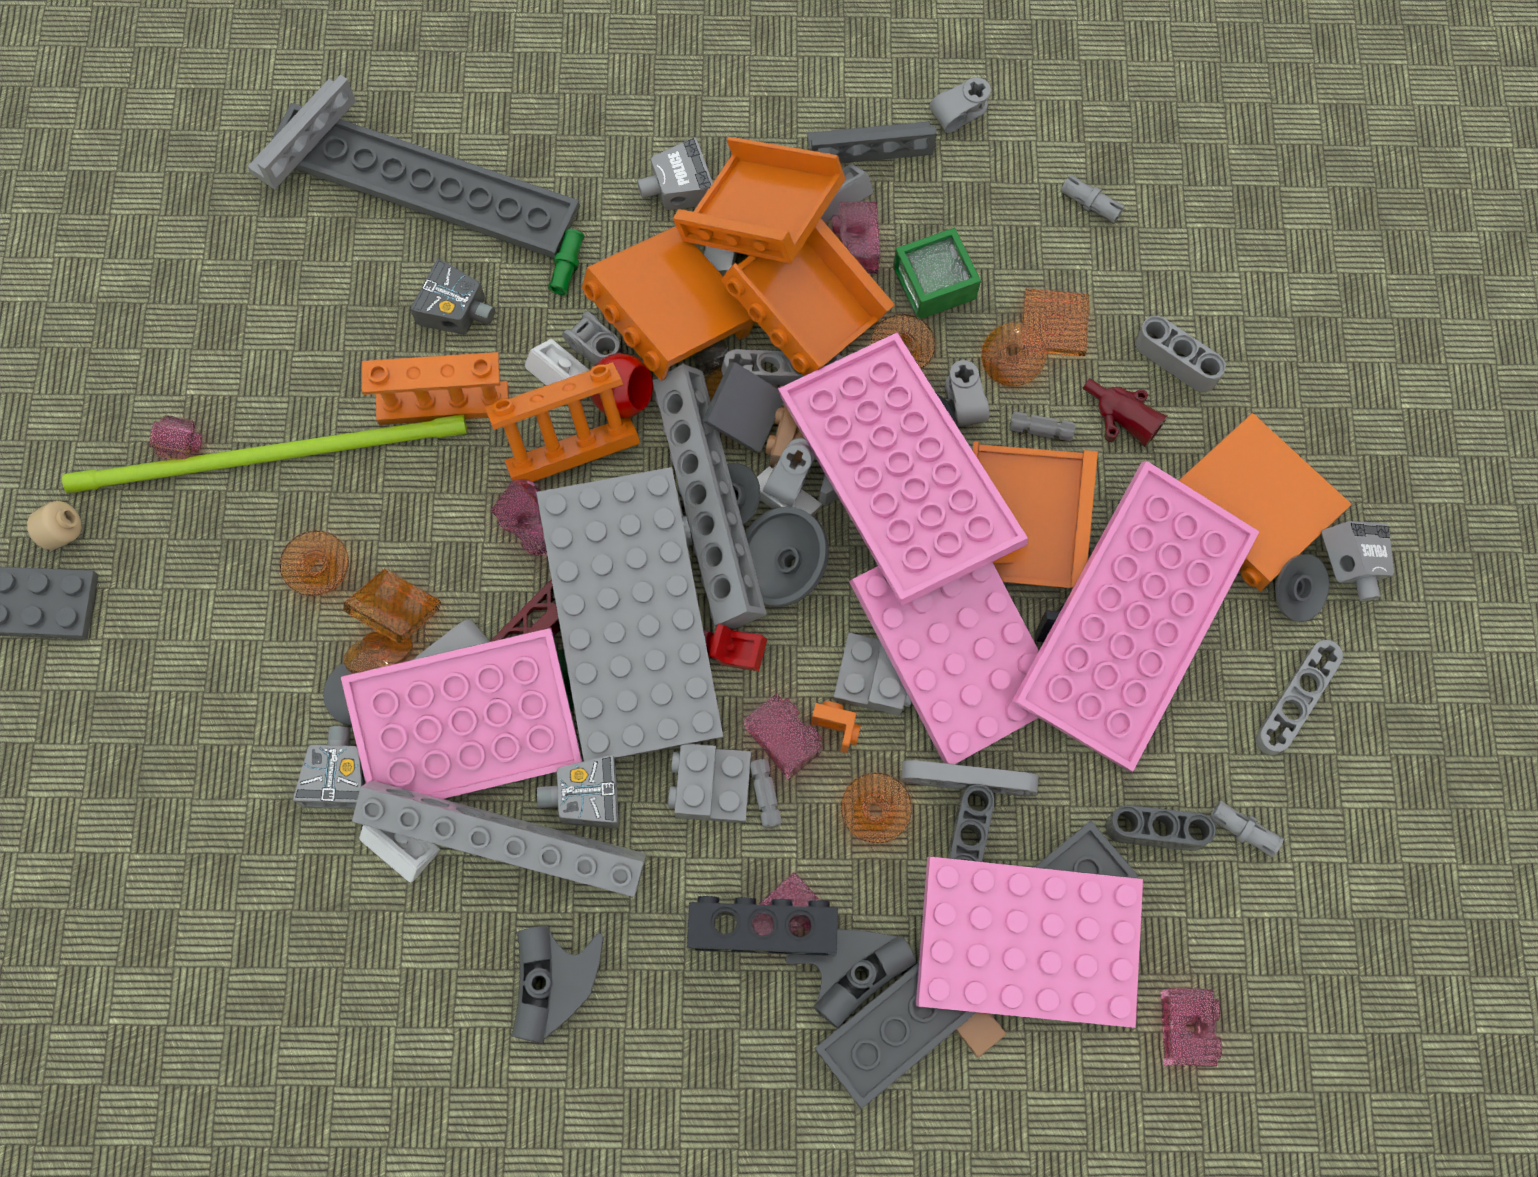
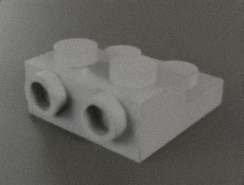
[833,632,911,716]
[668,744,751,823]

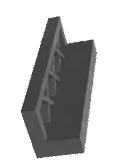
[807,121,937,163]

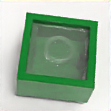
[893,227,981,320]

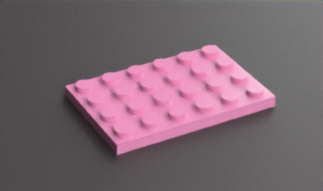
[849,562,1039,764]
[341,628,583,799]
[916,857,1143,1028]

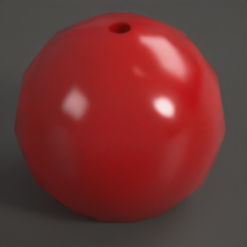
[590,353,653,419]

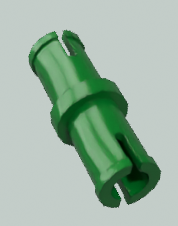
[548,228,585,296]

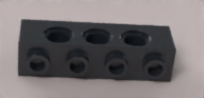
[687,896,838,956]

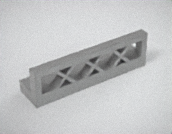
[247,74,356,189]

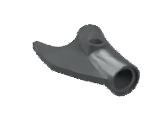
[511,926,604,1044]
[785,929,916,1029]

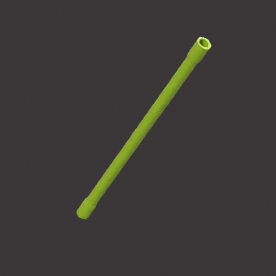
[62,414,467,494]

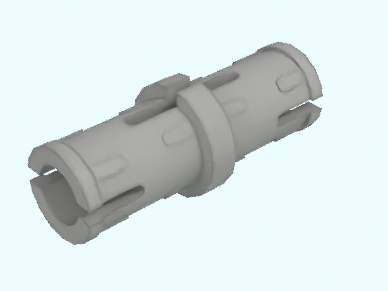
[1060,175,1125,224]
[1209,800,1284,857]

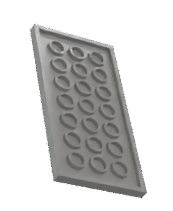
[536,467,724,761]

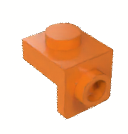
[811,701,861,753]

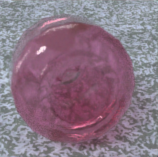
[149,415,203,460]

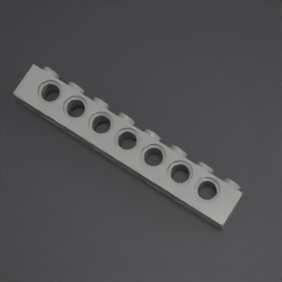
[653,364,767,629]
[352,780,647,897]

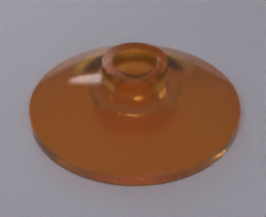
[871,314,935,369]
[981,322,1047,386]
[280,530,349,596]
[343,631,413,673]
[841,773,912,844]

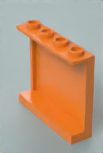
[673,137,846,264]
[721,219,895,376]
[582,226,755,381]
[1178,413,1352,592]
[972,441,1098,589]

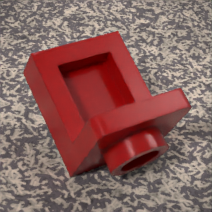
[709,624,767,672]

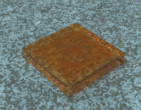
[1021,288,1089,357]
[343,568,441,645]

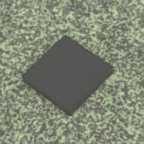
[702,362,783,453]

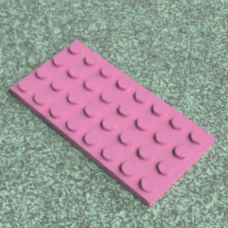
[778,333,1028,606]
[1012,461,1259,772]

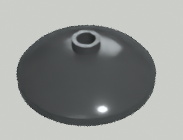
[745,507,829,607]

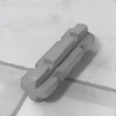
[1010,412,1075,441]
[750,759,781,828]

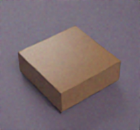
[955,1012,1006,1058]

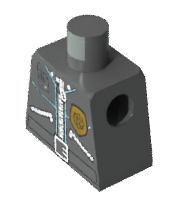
[410,258,495,335]

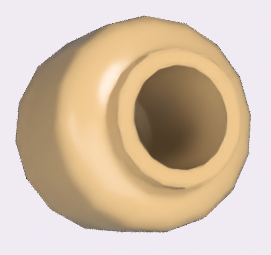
[27,501,82,550]

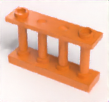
[362,352,509,425]
[485,362,640,488]

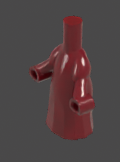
[1083,378,1168,447]

